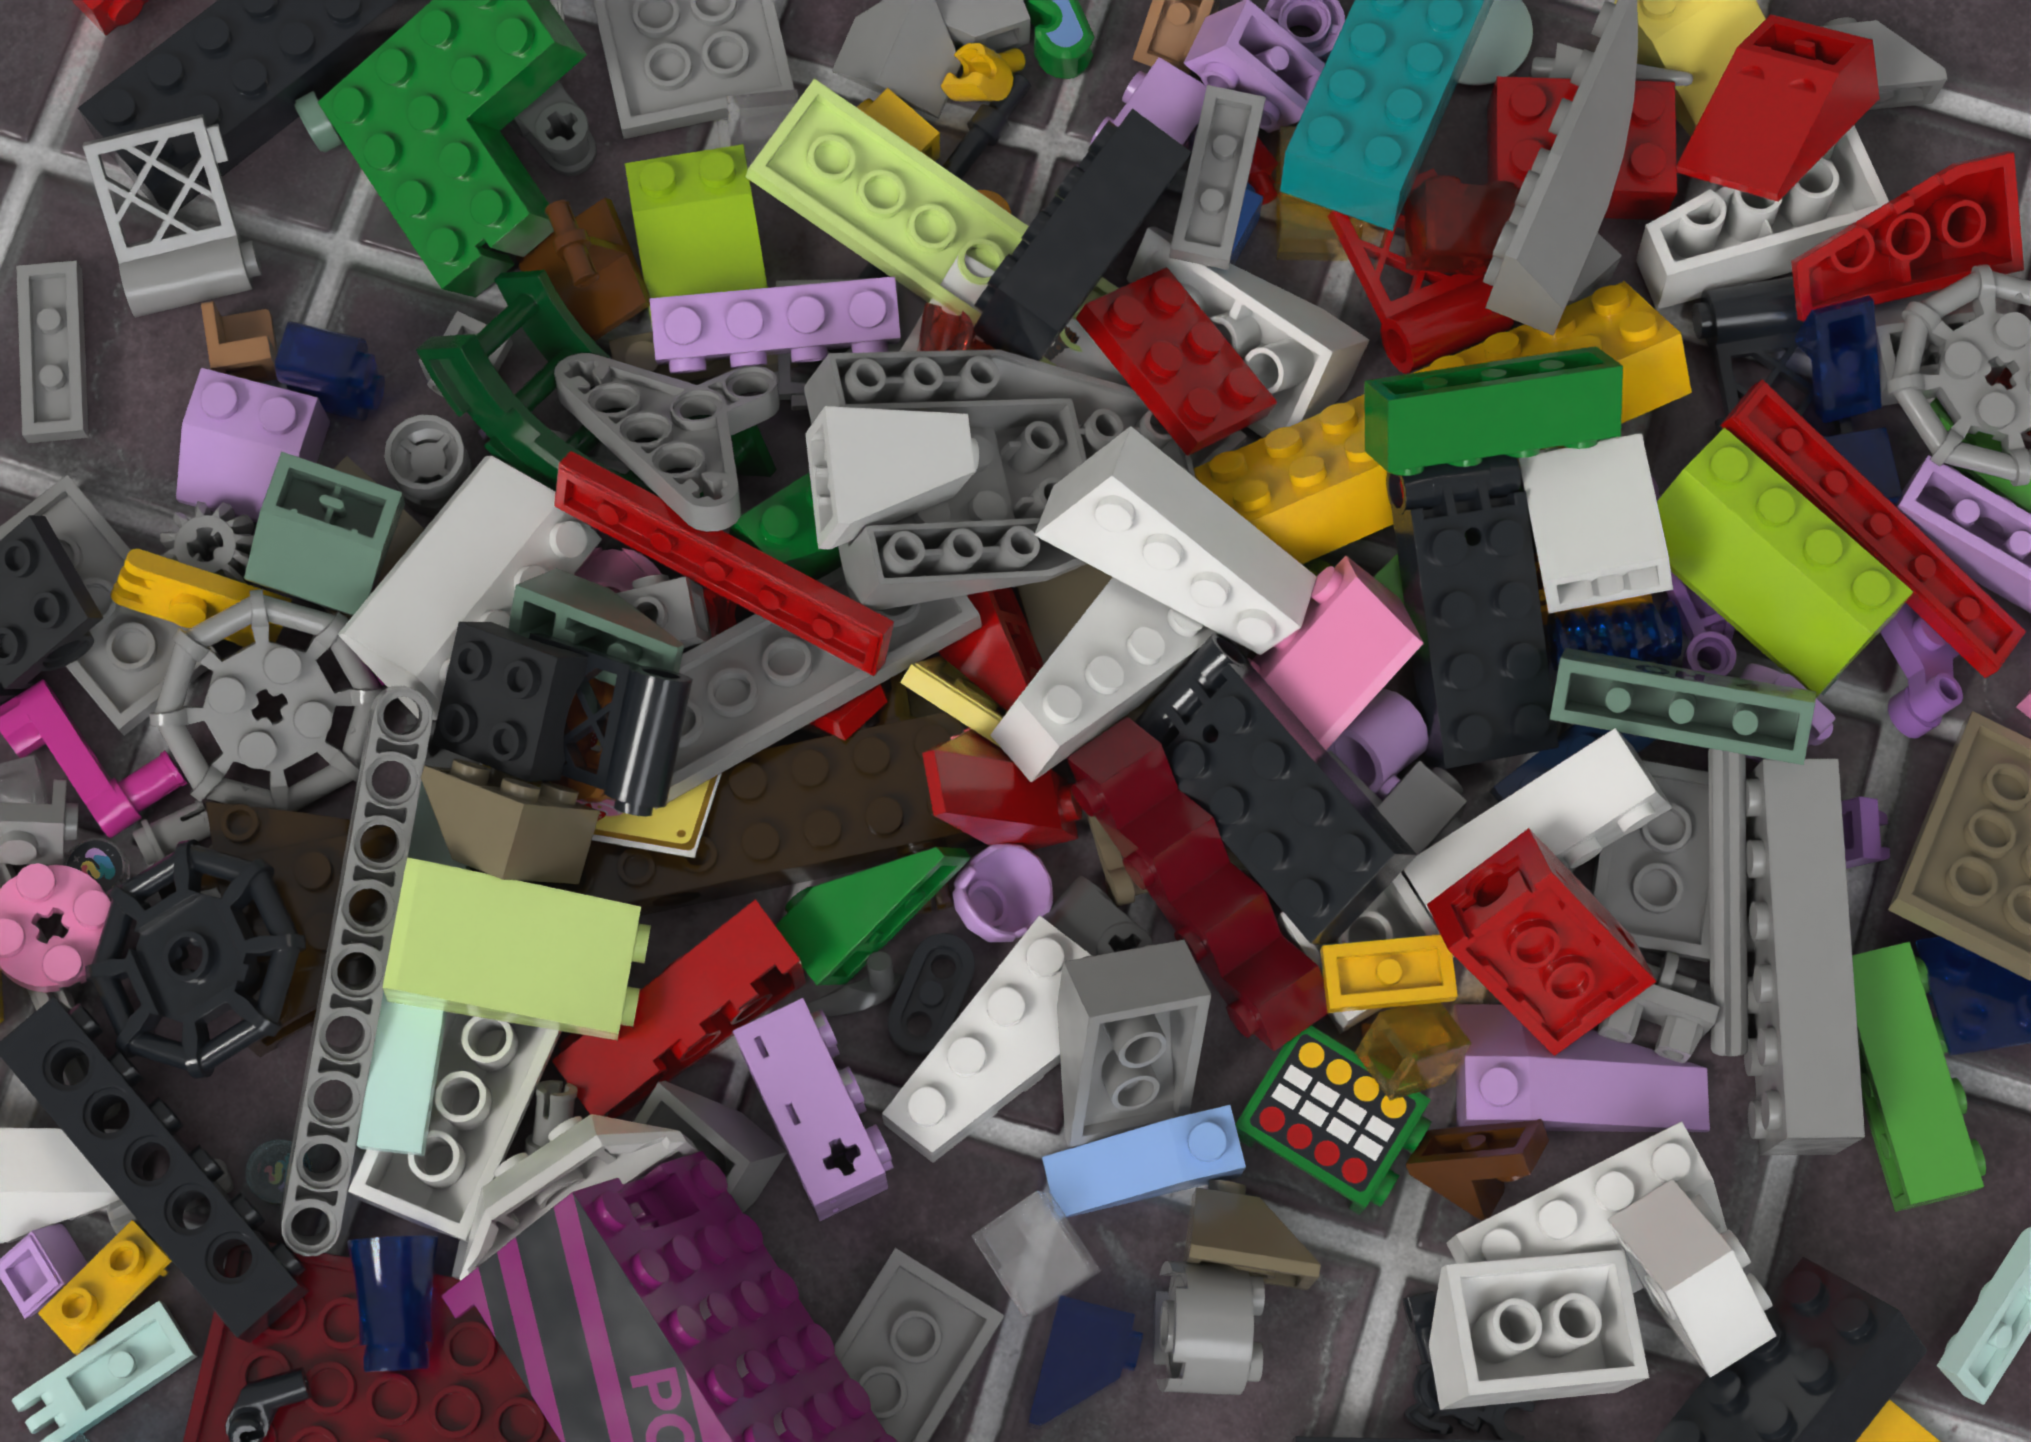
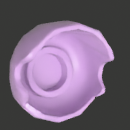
[952,843,1053,942]

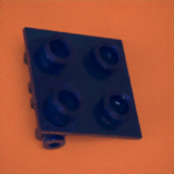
[1915,937,2031,1056]

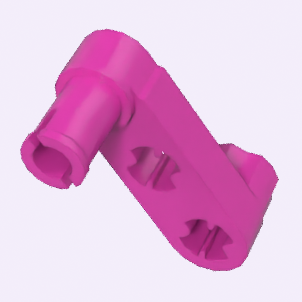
[0,679,188,839]

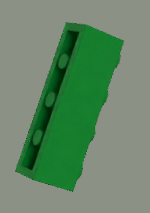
[1364,346,1623,476]

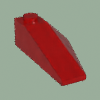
[1791,151,2024,321]

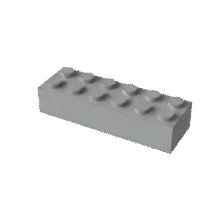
[1744,759,1865,1156]

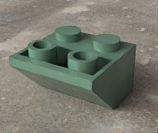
[244,451,405,616]

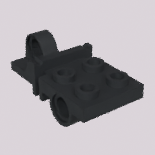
[0,515,103,706]

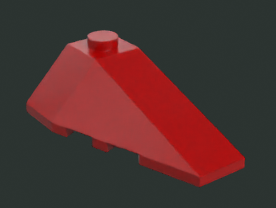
[922,727,1082,851]

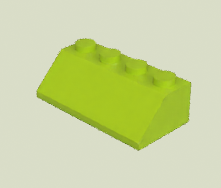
[1657,427,1913,698]

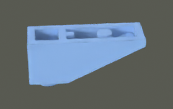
[1042,1105,1246,1220]

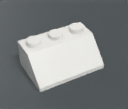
[1429,1249,1649,1410]

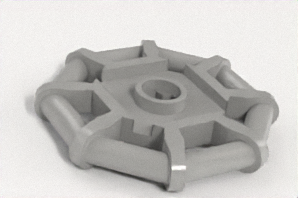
[1886,264,2031,486]
[149,589,387,812]

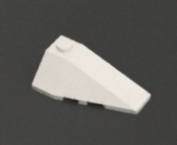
[1126,226,1369,438]
[0,1128,145,1244]

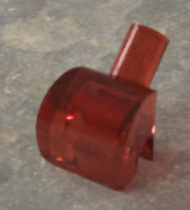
[917,302,993,351]

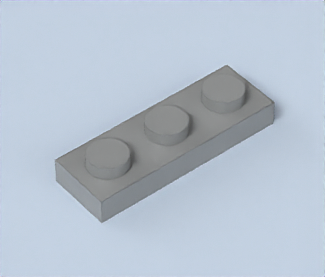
[1169,85,1266,270]
[16,260,89,443]

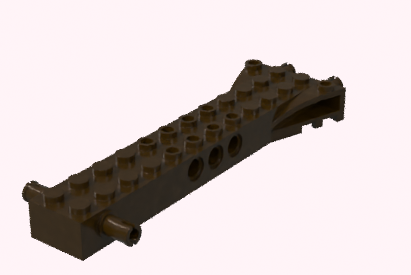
[154,671,983,1057]

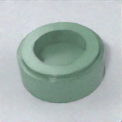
[294,91,343,153]

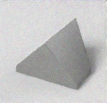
[832,0,963,119]

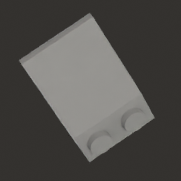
[1057,940,1211,1147]

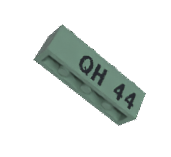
[1550,648,1816,765]

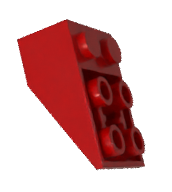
[1676,14,1880,202]

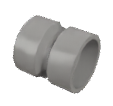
[384,415,474,516]

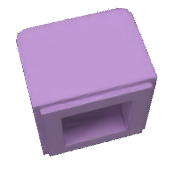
[0,1223,88,1319]

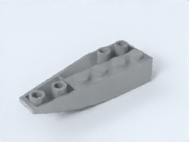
[1483,0,1638,335]

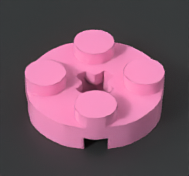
[0,863,111,993]

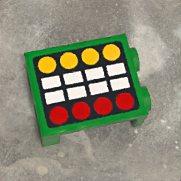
[1235,1026,1432,1215]

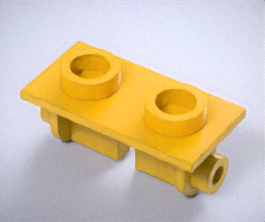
[38,1220,172,1356]

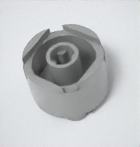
[1153,1261,1265,1395]

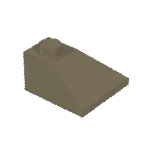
[1183,1180,1321,1290]

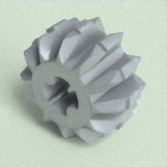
[159,501,255,584]

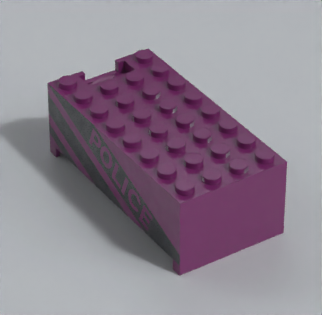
[442,1151,898,1442]

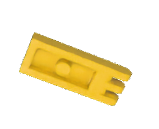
[110,549,292,647]

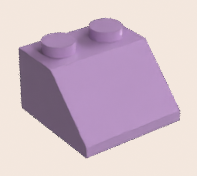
[176,368,330,523]

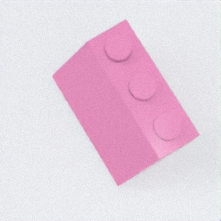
[1247,555,1424,750]

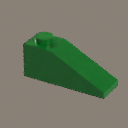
[775,847,971,986]

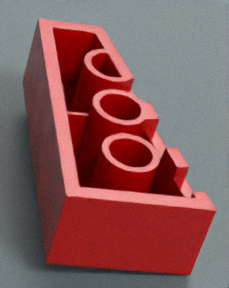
[552,899,806,1119]

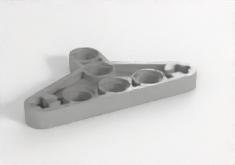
[554,353,780,532]

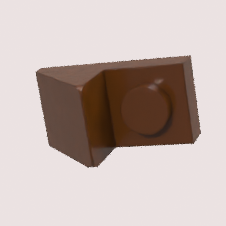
[1406,1119,1549,1221]

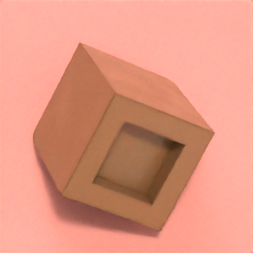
[201,301,282,383]

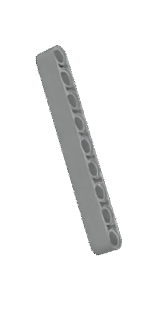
[280,686,432,1256]

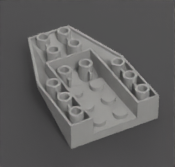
[804,350,1196,611]

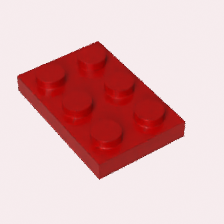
[1076,267,1278,456]

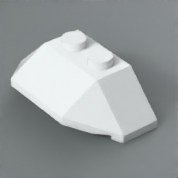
[459,1114,699,1281]

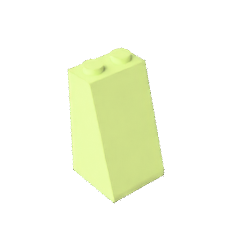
[382,857,651,1040]

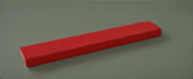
[1720,379,2026,678]
[554,451,894,676]

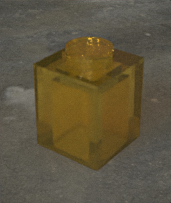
[1355,1003,1472,1101]

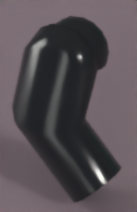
[225,1367,311,1442]

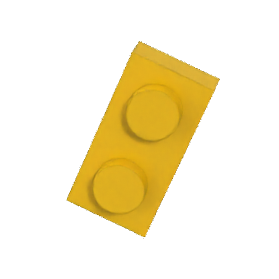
[1320,934,1458,1013]

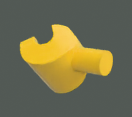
[941,43,1025,102]

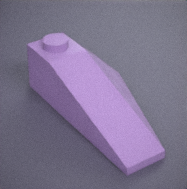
[1454,1004,1710,1132]

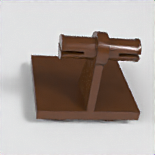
[516,197,651,341]

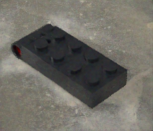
[1386,454,1559,769]
[1134,633,1417,944]

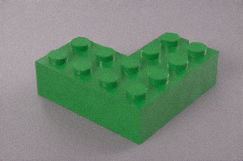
[317,0,587,298]

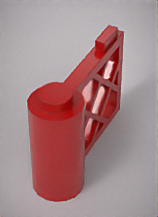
[1327,168,1514,374]

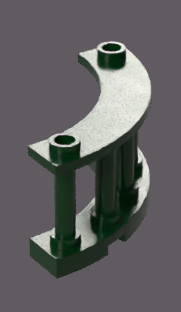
[416,270,777,498]

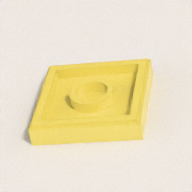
[900,656,1008,747]

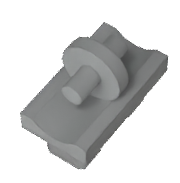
[1598,951,1720,1063]

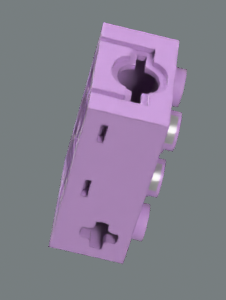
[733,998,894,1221]

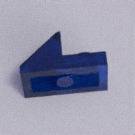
[1795,295,1882,423]

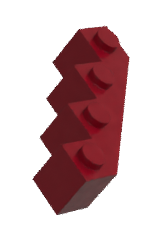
[1067,717,1328,1051]

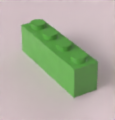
[1852,942,1986,1212]

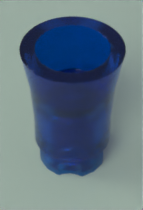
[347,1235,439,1372]

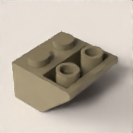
[421,759,600,884]

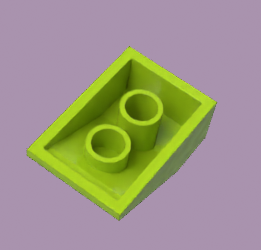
[625,144,768,331]

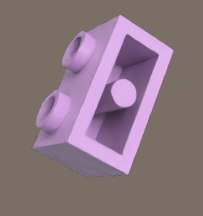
[1184,0,1325,133]

